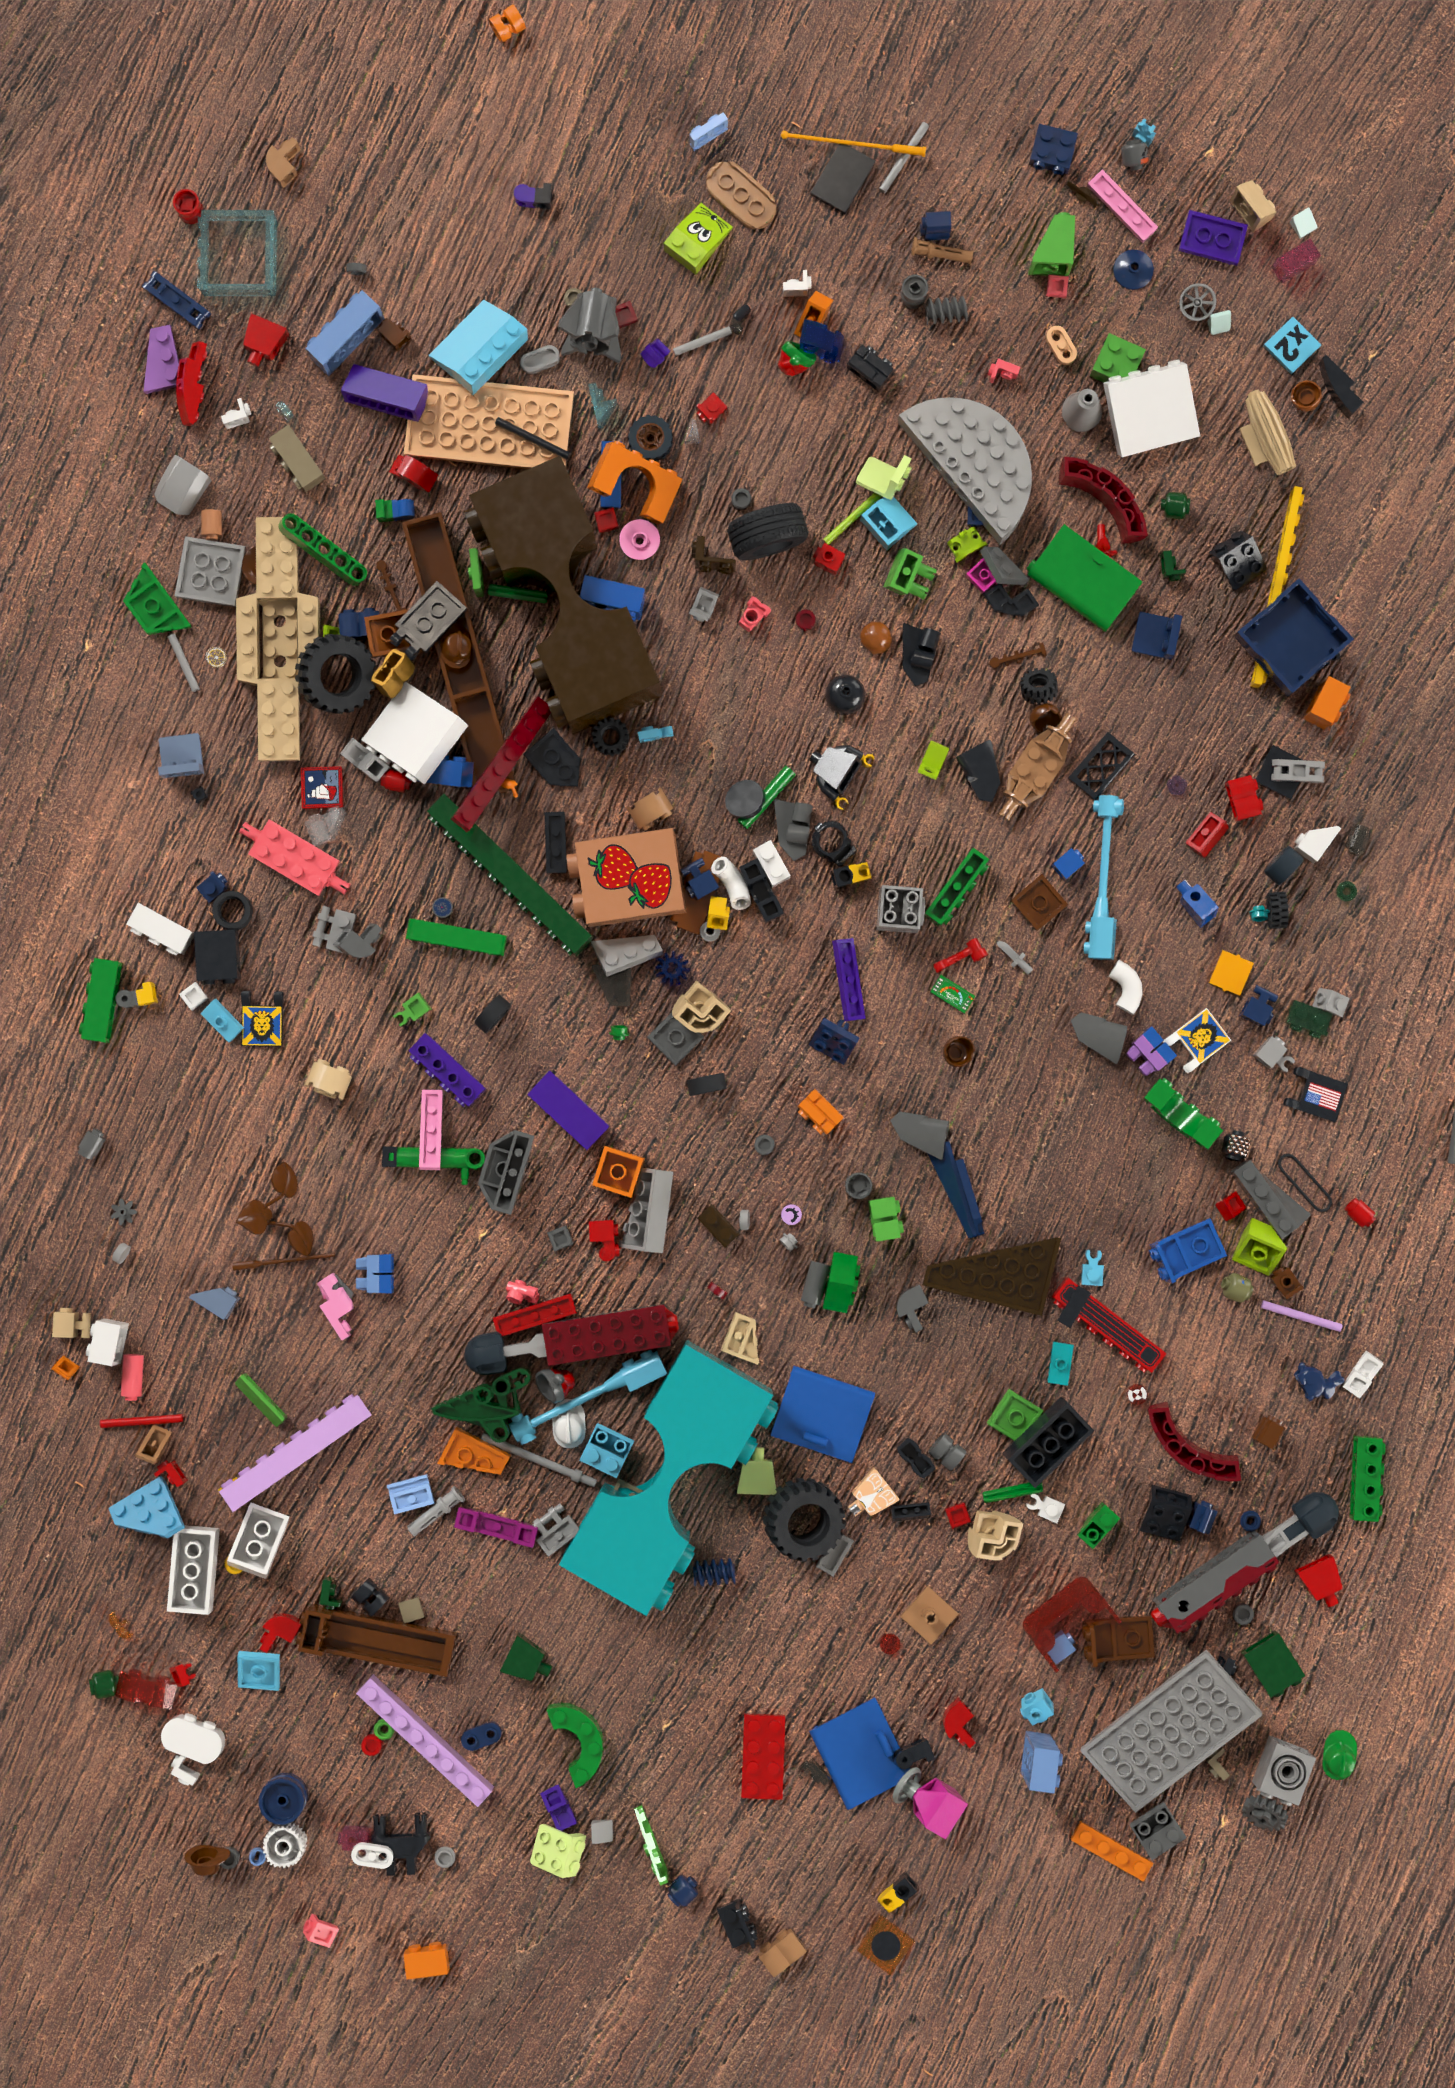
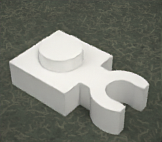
[1026,1494,1065,1523]

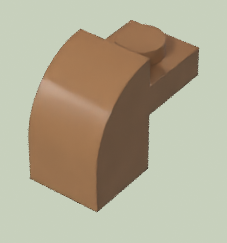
[266,137,301,188]

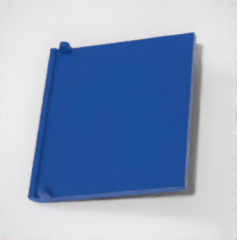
[770,1366,875,1463]
[809,1697,910,1810]

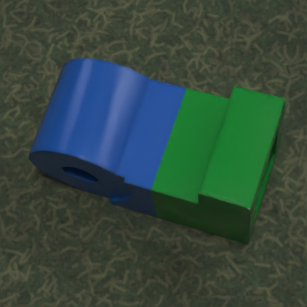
[375,499,415,522]

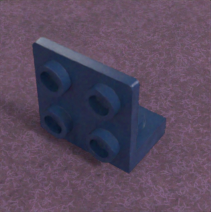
[1131,612,1183,660]

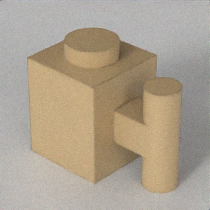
[52,1308,91,1338]

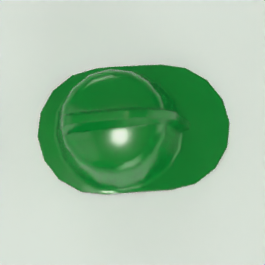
[1322,1730,1357,1780]

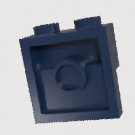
[1029,124,1078,175]

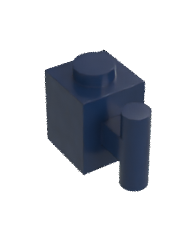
[680,858,719,900]
[1239,984,1278,1027]
[1186,1500,1218,1534]

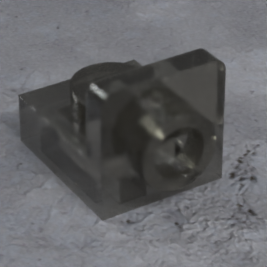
[798,1758,830,1786]

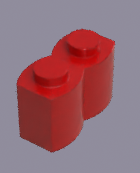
[1225,775,1264,822]

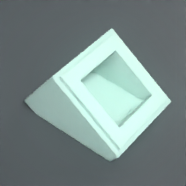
[1290,207,1318,239]
[1207,310,1231,335]

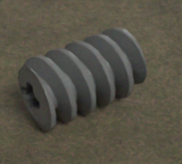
[925,296,968,325]

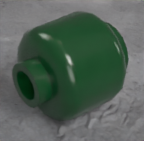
[1160,492,1190,519]
[89,1670,120,1699]

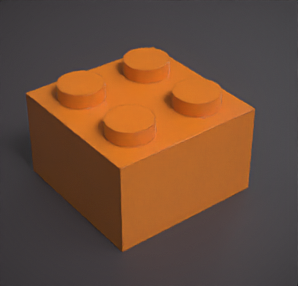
[1302,676,1351,729]
[592,1146,645,1198]

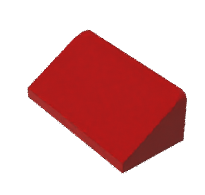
[1185,812,1229,858]

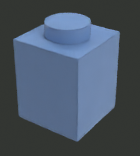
[1042,1630,1076,1664]

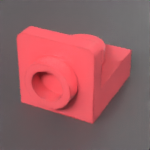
[988,359,1021,383]
[303,1914,339,1948]

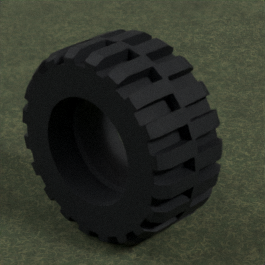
[295,634,377,714]
[763,1478,846,1562]

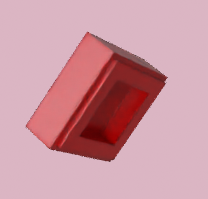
[594,507,619,533]
[945,1502,971,1529]

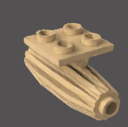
[1239,389,1296,475]

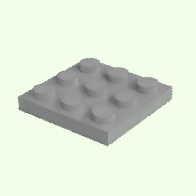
[175,536,246,607]

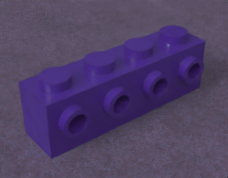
[408,1033,486,1107]

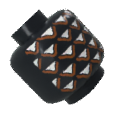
[1221,1130,1250,1162]

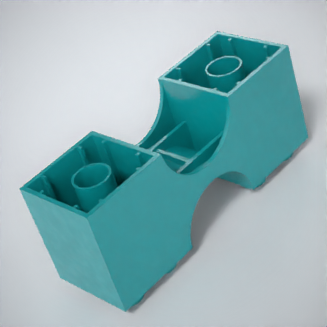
[559,1340,779,1616]

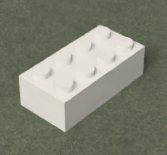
[167,1525,220,1615]

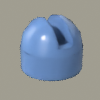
[249,1847,266,1866]

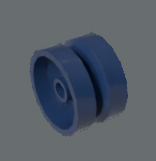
[259,1773,308,1825]

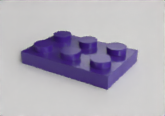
[1178,210,1248,266]

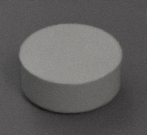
[739,1210,750,1230]
[112,1243,131,1264]

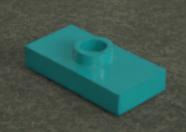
[1047,1342,1074,1386]

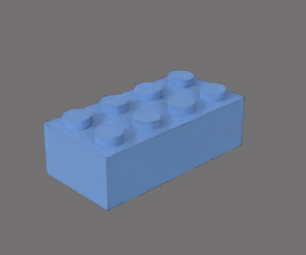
[305,290,384,376]
[1021,1731,1063,1794]

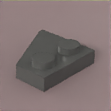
[980,546,1029,585]

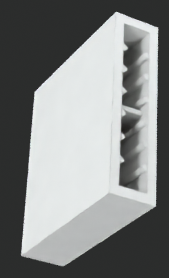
[1103,360,1200,457]
[362,681,468,784]

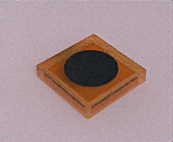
[857,1915,915,1975]

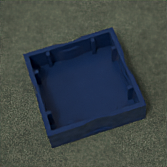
[1234,578,1354,697]

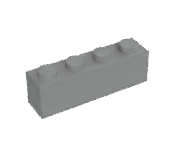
[618,1168,673,1253]

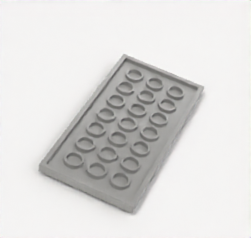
[1080,1649,1262,1813]

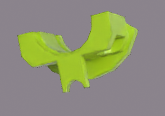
[947,527,987,563]

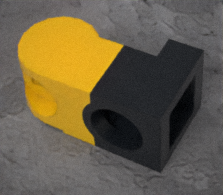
[830,862,872,890]
[877,1871,918,1913]

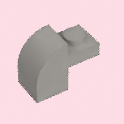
[340,738,390,782]

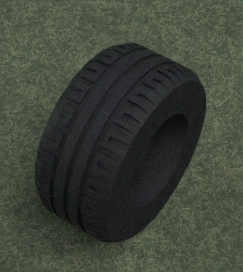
[727,503,809,560]

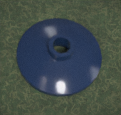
[1113,250,1154,290]

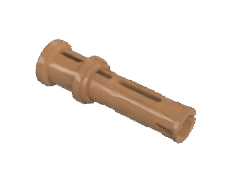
[911,237,973,264]

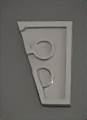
[591,935,663,977]

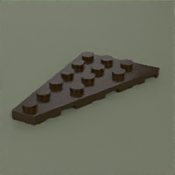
[922,1237,1061,1316]

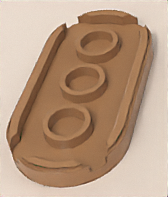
[706,161,776,229]

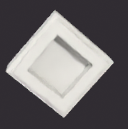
[179,982,209,1011]

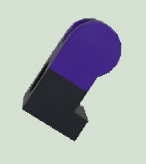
[514,183,553,209]

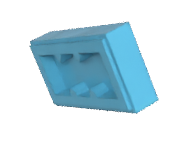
[201,999,244,1043]

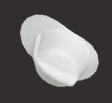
[552,1399,586,1448]

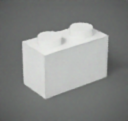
[753,840,791,888]

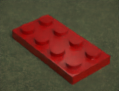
[741,1713,785,1800]

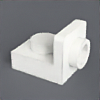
[783,270,811,297]
[221,398,251,429]

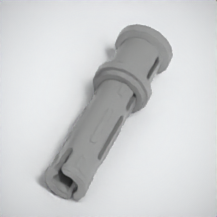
[407,1486,465,1536]

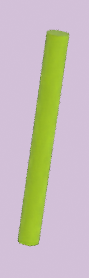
[823,492,882,545]

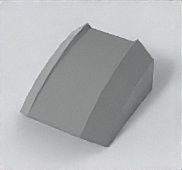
[155,455,212,515]

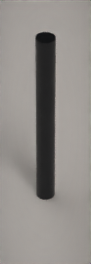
[495,417,571,460]

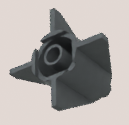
[558,288,621,363]

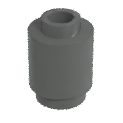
[78,1128,106,1160]

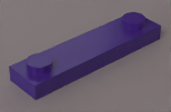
[832,938,866,1022]

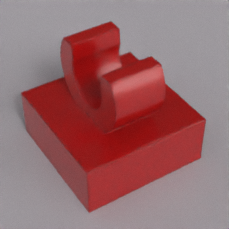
[169,1663,196,1687]

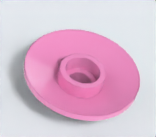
[619,519,660,560]

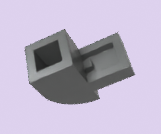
[333,923,382,958]
[896,1284,929,1332]

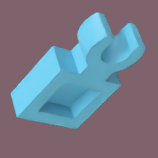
[1132,119,1156,147]
[638,726,674,743]
[1081,1250,1104,1286]

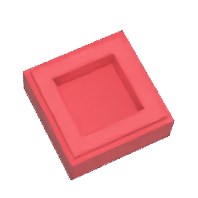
[1046,274,1069,298]

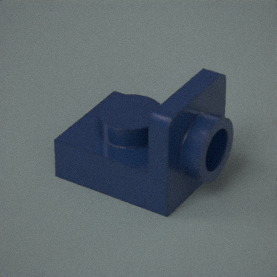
[196,871,229,904]

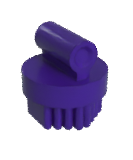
[640,338,670,368]

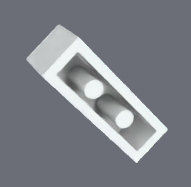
[127,903,194,956]

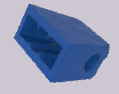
[1176,880,1219,928]

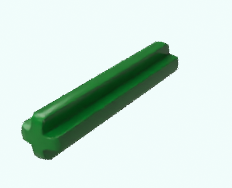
[488,584,548,603]
[982,1482,1043,1503]

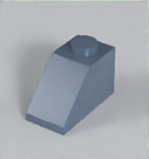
[189,1286,240,1320]

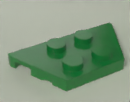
[123,563,192,635]

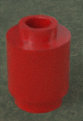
[380,769,412,793]
[1344,1197,1376,1228]

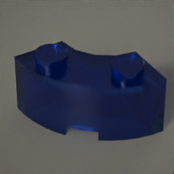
[799,319,845,363]

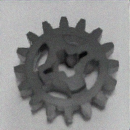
[1242,1795,1288,1831]

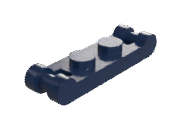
[141,270,211,330]

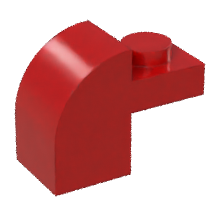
[389,455,439,493]
[259,1613,303,1653]
[943,1697,976,1748]

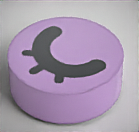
[781,1204,802,1225]

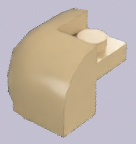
[672,980,731,1033]
[968,1510,1023,1560]

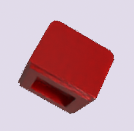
[1215,1191,1247,1221]

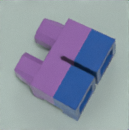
[1126,1026,1177,1076]

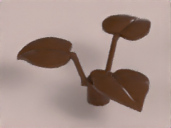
[236,1162,313,1256]

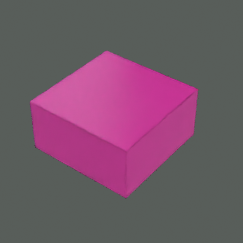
[966,558,996,594]

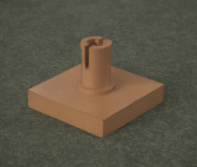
[900,1585,958,1644]

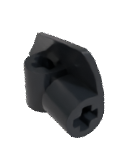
[903,623,941,687]
[956,740,1001,802]

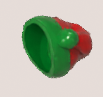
[778,341,817,376]

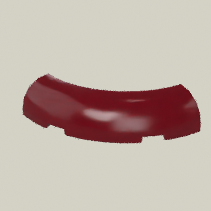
[1059,457,1148,544]
[1148,1402,1241,1481]

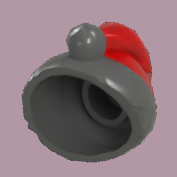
[535,1368,575,1403]

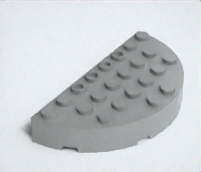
[898,397,1032,545]

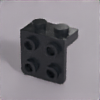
[1208,530,1267,590]

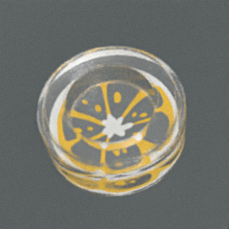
[205,647,227,668]

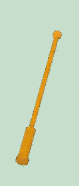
[781,131,926,157]

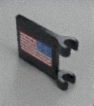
[1283,1067,1348,1123]

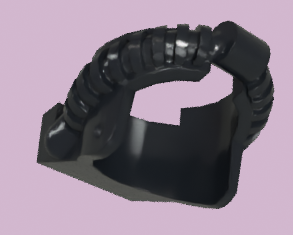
[812,820,856,866]

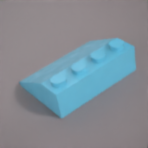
[429,300,528,395]

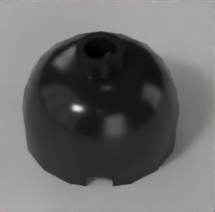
[825,674,866,716]

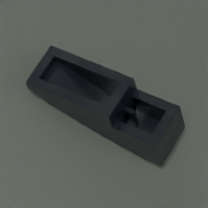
[1319,355,1364,419]

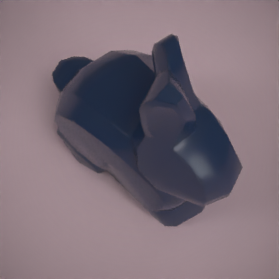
[1294,1362,1345,1402]

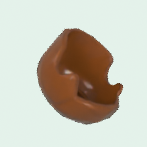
[1291,380,1322,412]
[860,621,892,654]

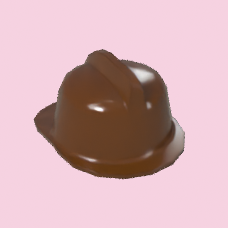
[440,623,472,668]
[184,1845,231,1876]

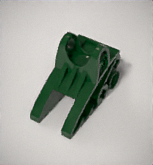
[431,1367,532,1443]

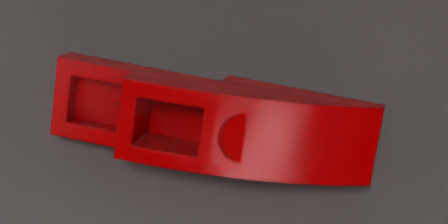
[176,341,207,426]

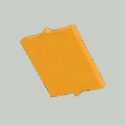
[1209,950,1254,996]

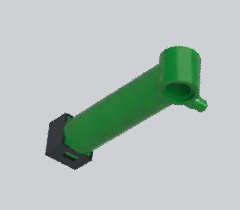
[382,1146,486,1185]

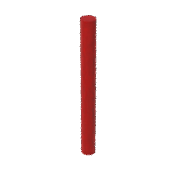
[100,1414,183,1428]

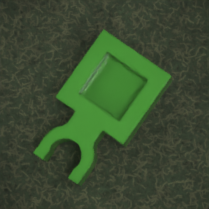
[393,993,431,1027]

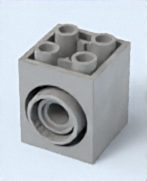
[876,885,925,934]
[1252,1735,1316,1806]

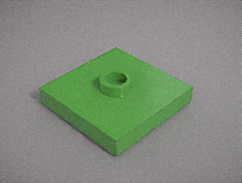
[468,548,485,597]
[987,1389,1043,1441]

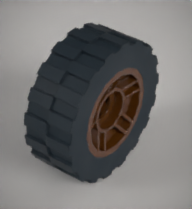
[628,415,673,462]

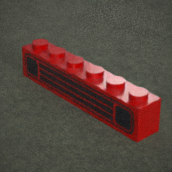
[1051,1277,1167,1373]

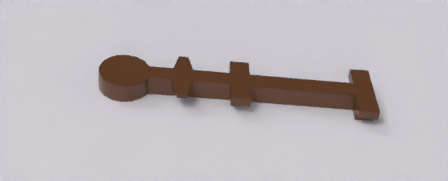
[376,560,407,612]
[989,642,1047,668]

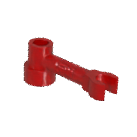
[933,938,988,973]

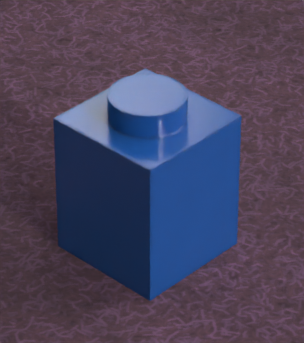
[1051,848,1085,881]

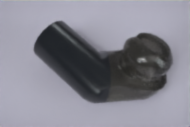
[729,304,751,335]

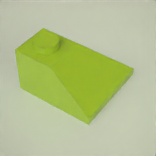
[1232,1218,1287,1276]

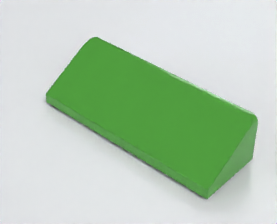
[235,1373,288,1427]

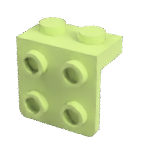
[856,455,912,500]
[530,1824,586,1878]

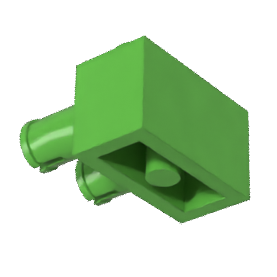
[883,548,936,600]

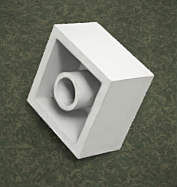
[86,1319,129,1366]

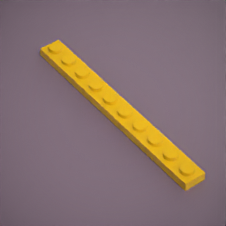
[1250,486,1304,688]

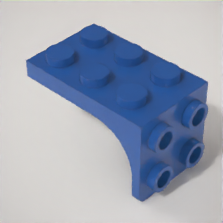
[1149,1218,1227,1283]

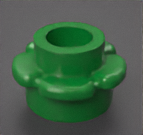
[609,1025,629,1040]

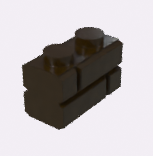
[697,1204,740,1248]

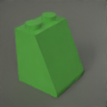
[1028,212,1075,276]

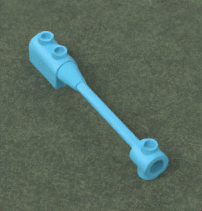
[1084,795,1124,960]
[509,1349,668,1445]

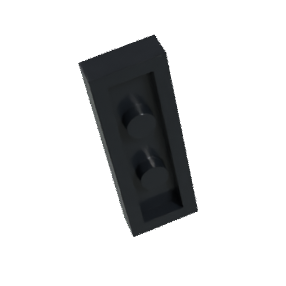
[544,812,567,874]

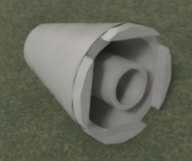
[1062,389,1102,432]

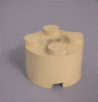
[304,1059,352,1101]

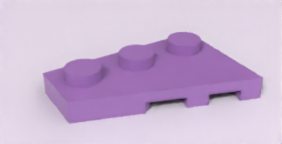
[144,325,179,394]

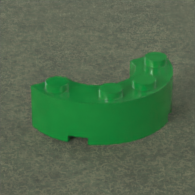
[1143,1078,1223,1150]
[547,1703,604,1788]

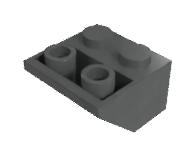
[1129,1801,1187,1860]

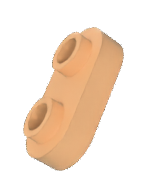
[1046,326,1077,365]

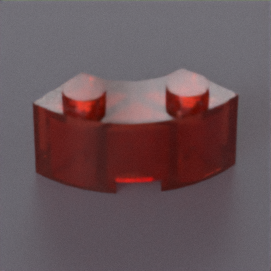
[115,1669,177,1709]

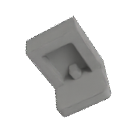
[689,587,719,622]
[1313,988,1349,1017]

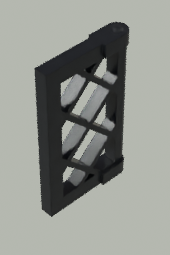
[1068,732,1135,800]

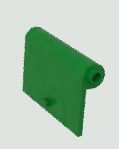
[1026,524,1143,632]

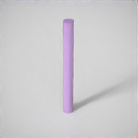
[1261,1300,1342,1332]

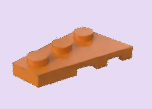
[437,1427,511,1475]

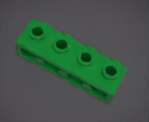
[924,848,989,927]
[1349,1435,1385,1522]

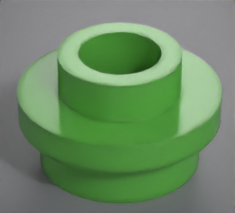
[374,1719,395,1740]

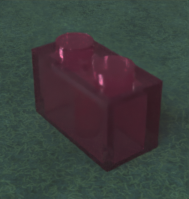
[1271,238,1321,283]

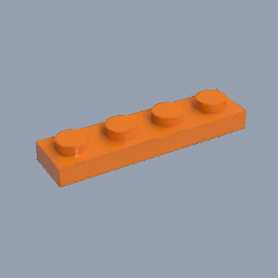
[1070,1821,1154,1882]

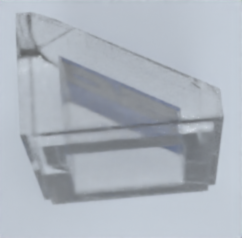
[684,419,700,446]

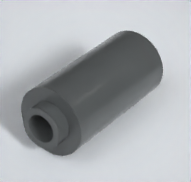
[801,1261,831,1308]

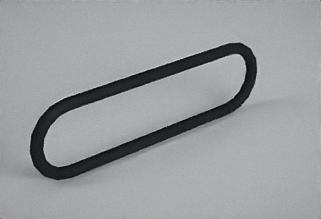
[1278,1153,1332,1212]

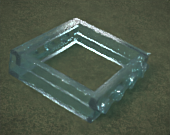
[197,210,277,296]

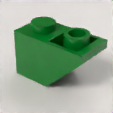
[1077,1502,1120,1549]

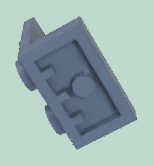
[158,733,204,778]

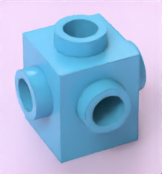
[1020,1688,1054,1726]

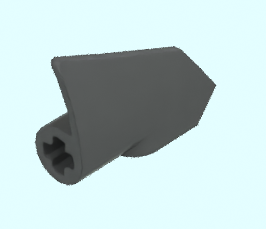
[774,799,813,861]
[1070,1012,1127,1064]
[890,1112,949,1160]

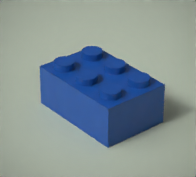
[580,575,646,622]

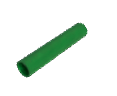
[737,765,796,830]

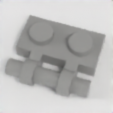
[312,906,357,953]
[532,1503,580,1557]

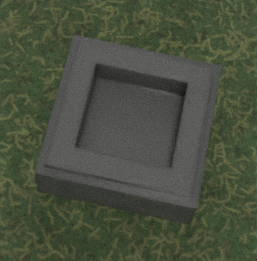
[547,1225,574,1252]

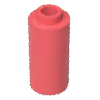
[121,1354,144,1401]

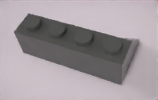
[1230,1160,1311,1239]

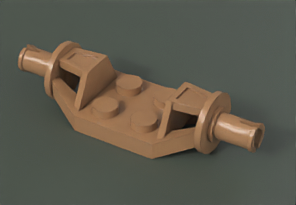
[998,713,1077,821]

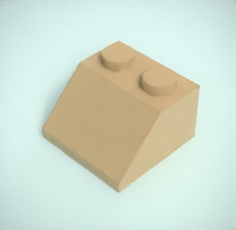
[1229,180,1276,233]

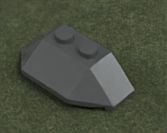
[478,1130,535,1215]

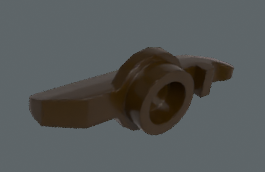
[1066,181,1100,207]

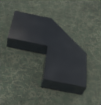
[983,584,1039,617]

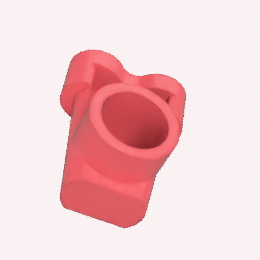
[738,596,771,632]
[506,1280,540,1305]

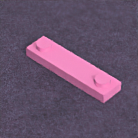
[1087,169,1158,243]
[419,1090,443,1170]

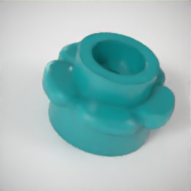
[1249,905,1270,922]

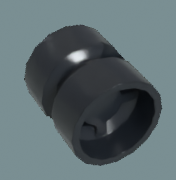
[351,1577,390,1617]

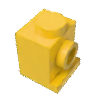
[707,896,730,930]

